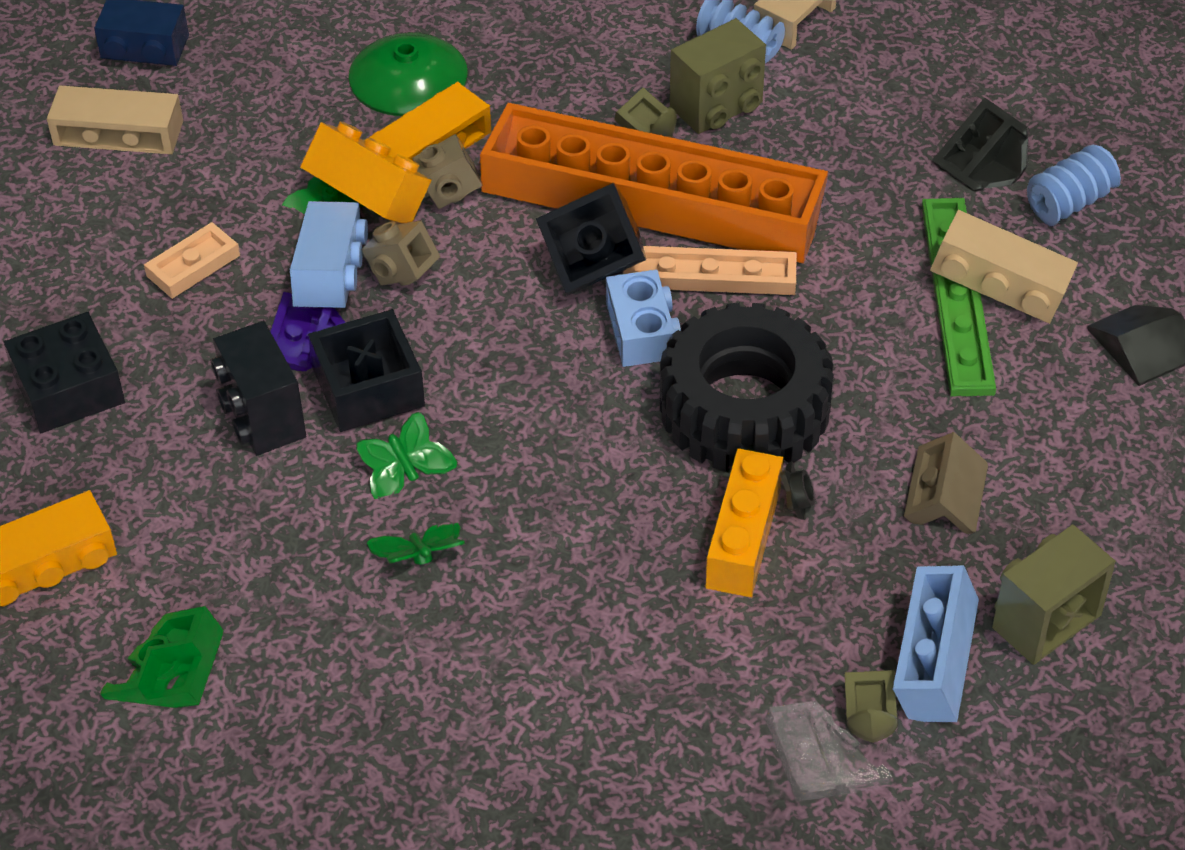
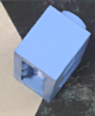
[606,269,681,367]

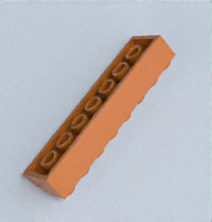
[480,103,828,264]

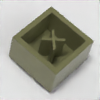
[670,18,766,134]
[992,524,1116,665]

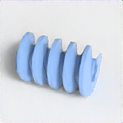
[696,0,785,63]
[1027,144,1121,226]

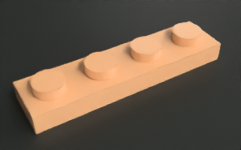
[623,246,797,295]

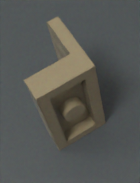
[904,432,988,534]

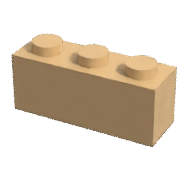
[47,85,183,154]
[930,210,1078,324]

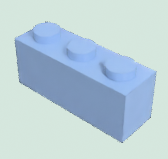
[290,201,368,308]
[893,565,979,722]

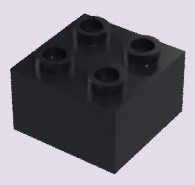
[308,309,425,432]
[3,312,125,434]
[210,320,307,456]

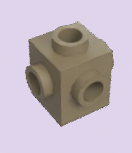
[412,134,483,209]
[361,221,441,286]

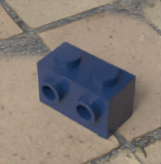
[94,0,189,66]

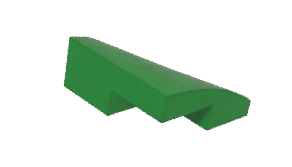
[100,606,224,708]

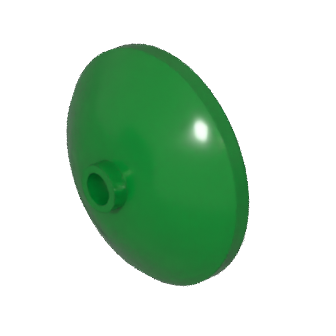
[349,32,468,116]

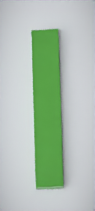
[922,198,996,396]

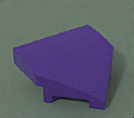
[270,292,345,371]

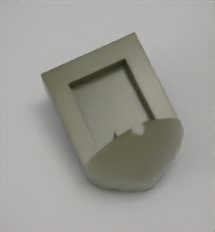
[614,88,677,138]
[845,670,898,743]

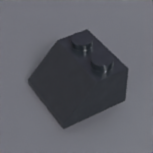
[536,183,647,296]

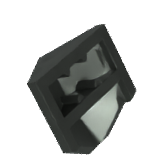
[932,98,1029,191]
[1087,305,1185,386]

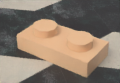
[144,222,240,299]

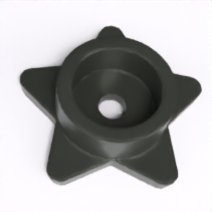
[780,462,815,520]

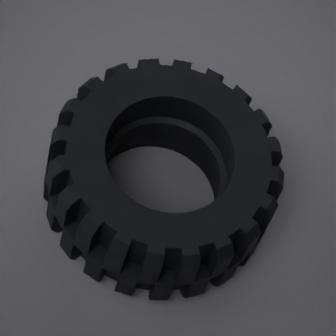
[660,302,834,472]

